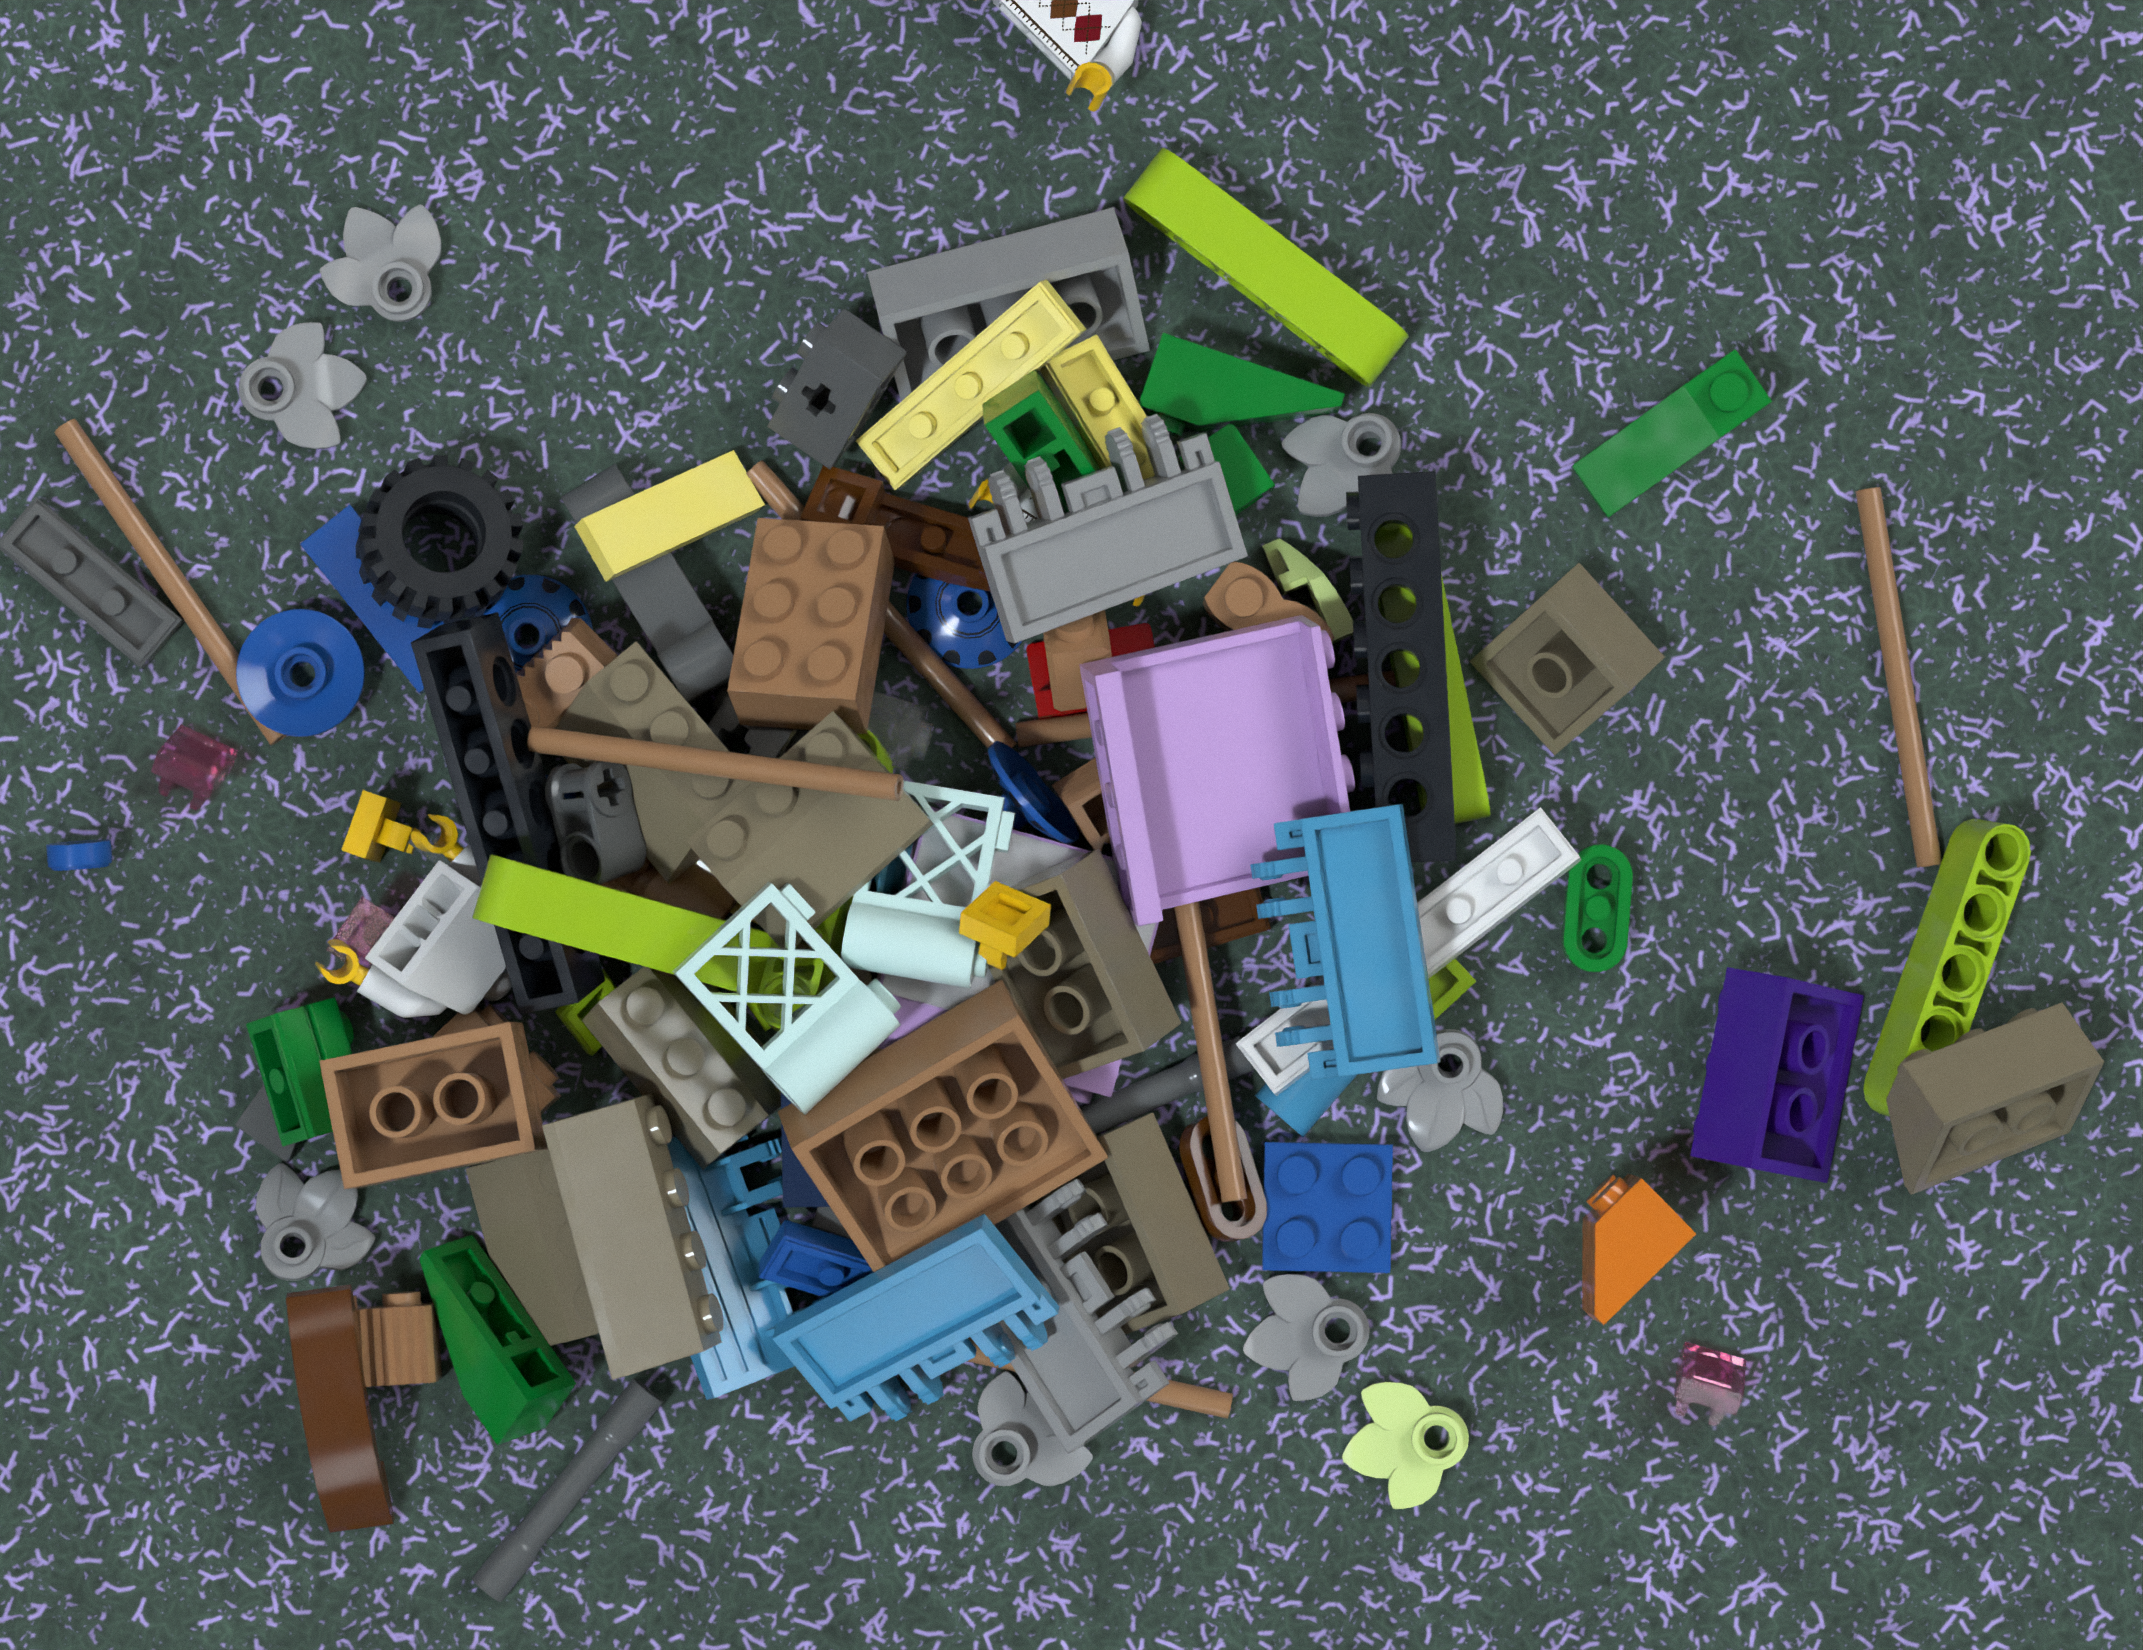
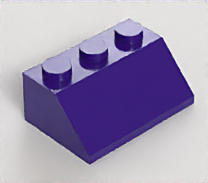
[1690,967,1864,1183]

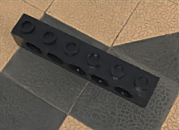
[1346,471,1457,863]
[411,612,605,1014]

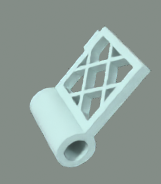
[841,781,1015,988]
[672,882,901,1115]

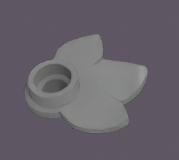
[319,204,442,322]
[239,322,367,449]
[1281,413,1401,517]
[1377,1029,1503,1152]
[255,1163,375,1281]
[1243,1274,1370,1401]
[972,1371,1093,1486]

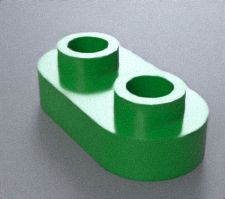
[1561,844,1633,972]

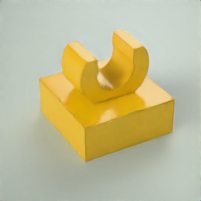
[342,790,421,863]
[959,881,1051,970]

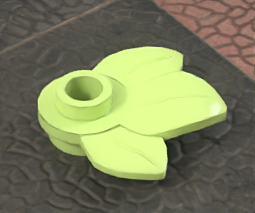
[1342,1382,1469,1509]

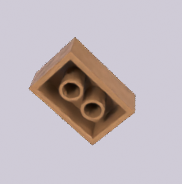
[727,518,895,734]
[319,1022,548,1189]

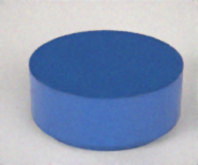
[46,839,112,871]

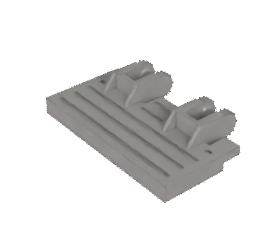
[968,414,1248,643]
[994,1179,1178,1454]

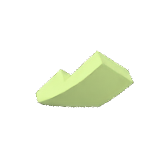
[1262,538,1353,644]

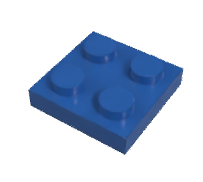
[1262,1142,1393,1273]

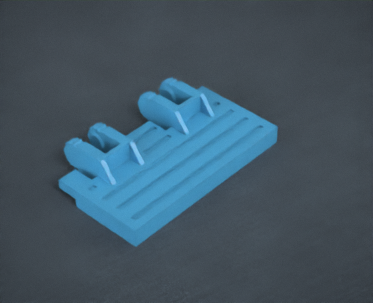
[1250,804,1441,1080]
[667,1135,825,1400]
[772,1214,1060,1422]

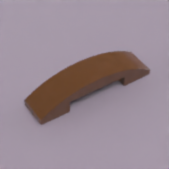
[800,465,991,591]
[286,1284,394,1533]

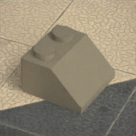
[1469,563,1665,755]

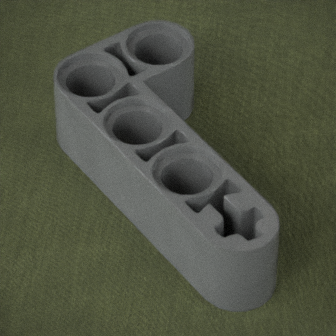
[561,463,734,707]

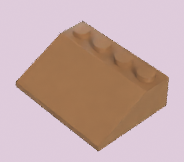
[777,979,1108,1272]

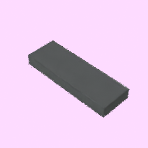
[0,497,184,669]

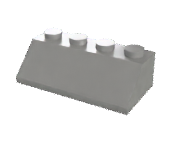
[867,207,1150,401]

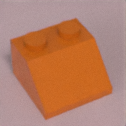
[1582,1174,1696,1325]

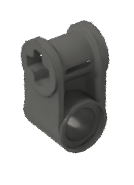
[545,761,646,885]

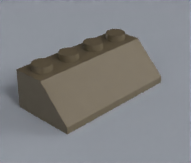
[542,1093,724,1380]

